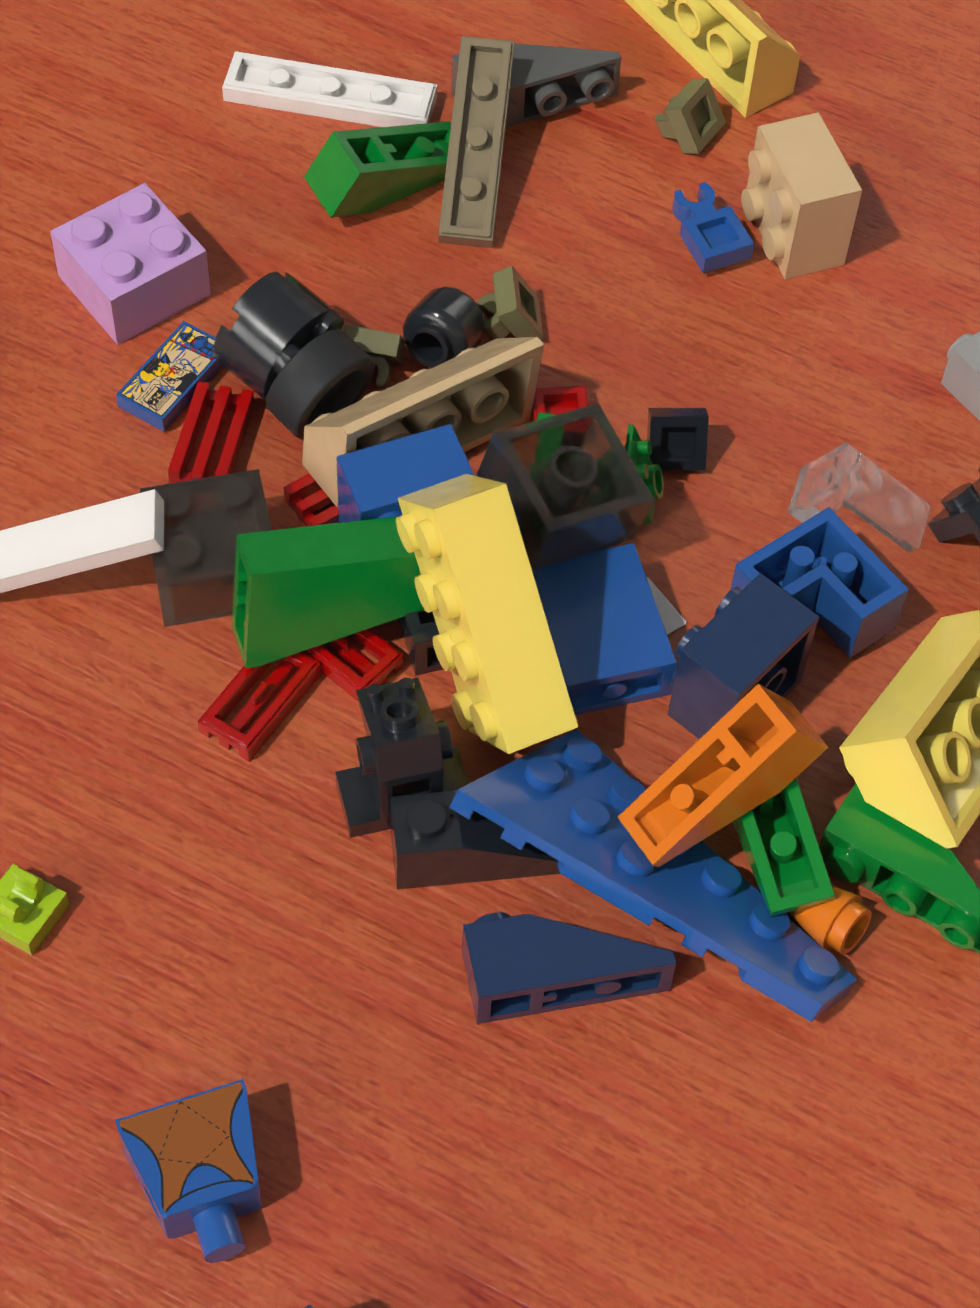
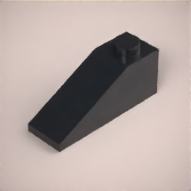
[390,791,560,890]

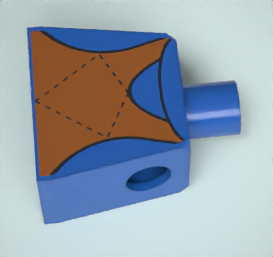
[115,1079,262,1263]

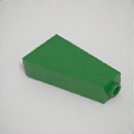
[232,516,425,668]

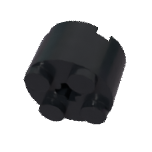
[213,271,344,401]

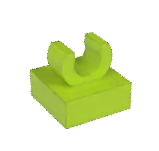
[0,864,70,955]

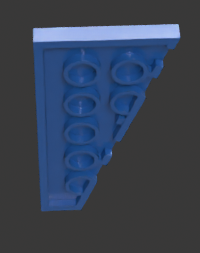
[449,729,857,1022]

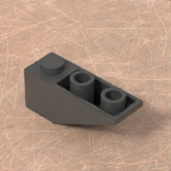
[452,43,622,128]

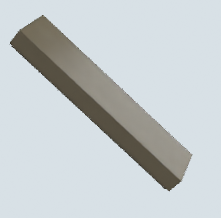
[438,36,515,248]

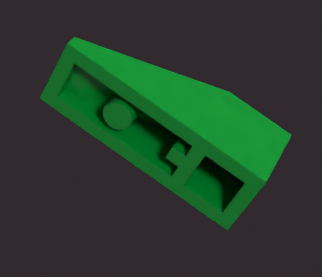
[304,121,451,218]
[733,778,835,916]

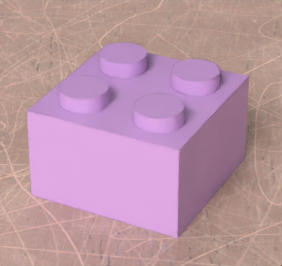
[50,183,211,345]

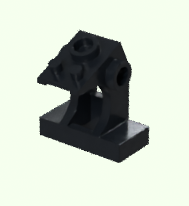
[335,678,469,838]

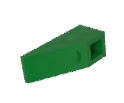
[819,783,980,954]

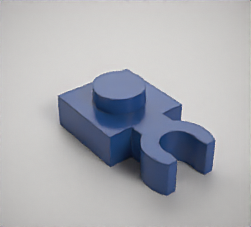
[672,182,754,273]

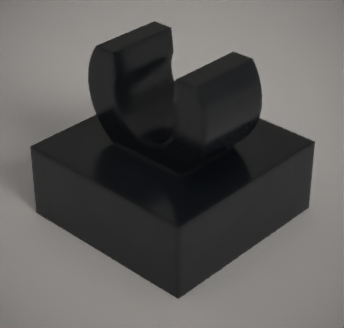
[647,408,709,470]

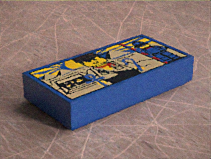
[116,321,223,432]

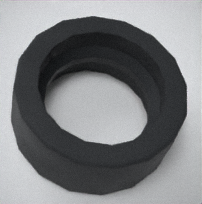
[266,329,375,440]

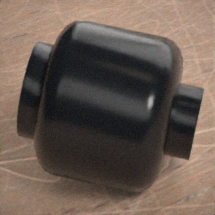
[403,286,485,368]

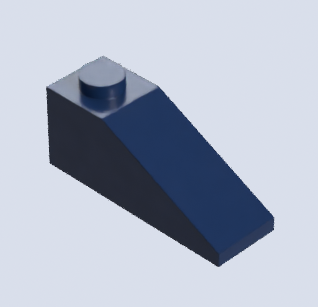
[462,912,676,1024]

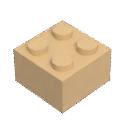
[741,112,862,280]

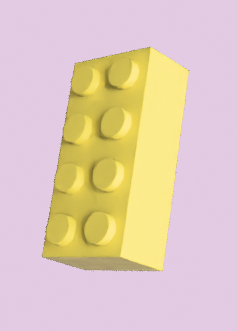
[396,474,578,754]

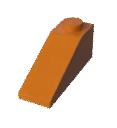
[618,684,828,867]

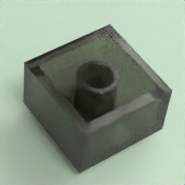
[477,403,654,571]
[140,469,272,627]

